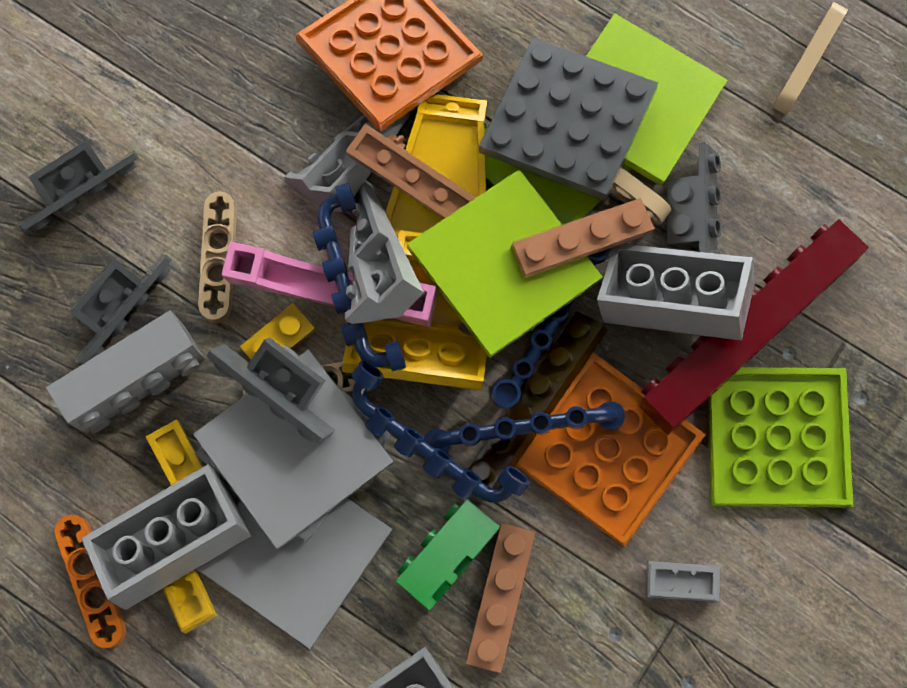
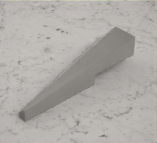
[284,107,416,213]
[345,180,424,324]

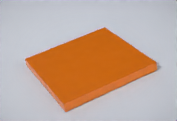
[296,0,483,132]
[515,352,706,547]

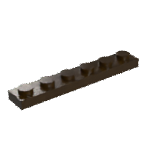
[469,311,608,488]

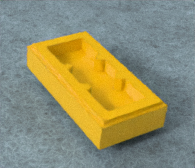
[162,569,217,634]

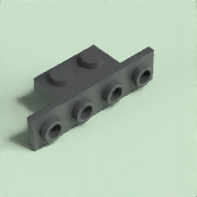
[19,140,139,232]
[667,142,721,254]
[69,254,172,366]
[206,338,335,443]

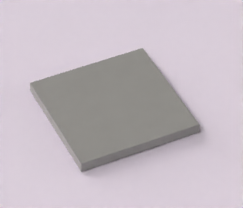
[193,349,394,550]
[196,498,393,649]

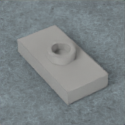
[646,561,720,602]

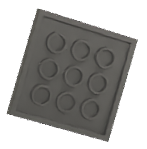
[479,37,658,201]

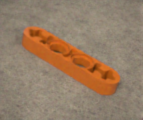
[54,514,126,648]

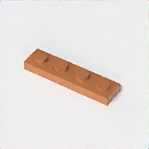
[346,124,476,219]
[511,198,655,278]
[466,523,536,673]

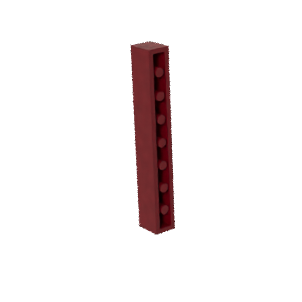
[638,219,869,436]

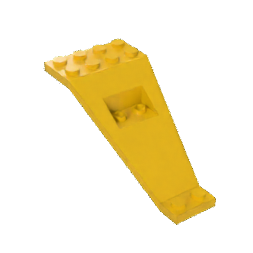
[342,94,487,391]

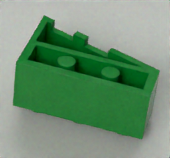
[396,499,500,611]

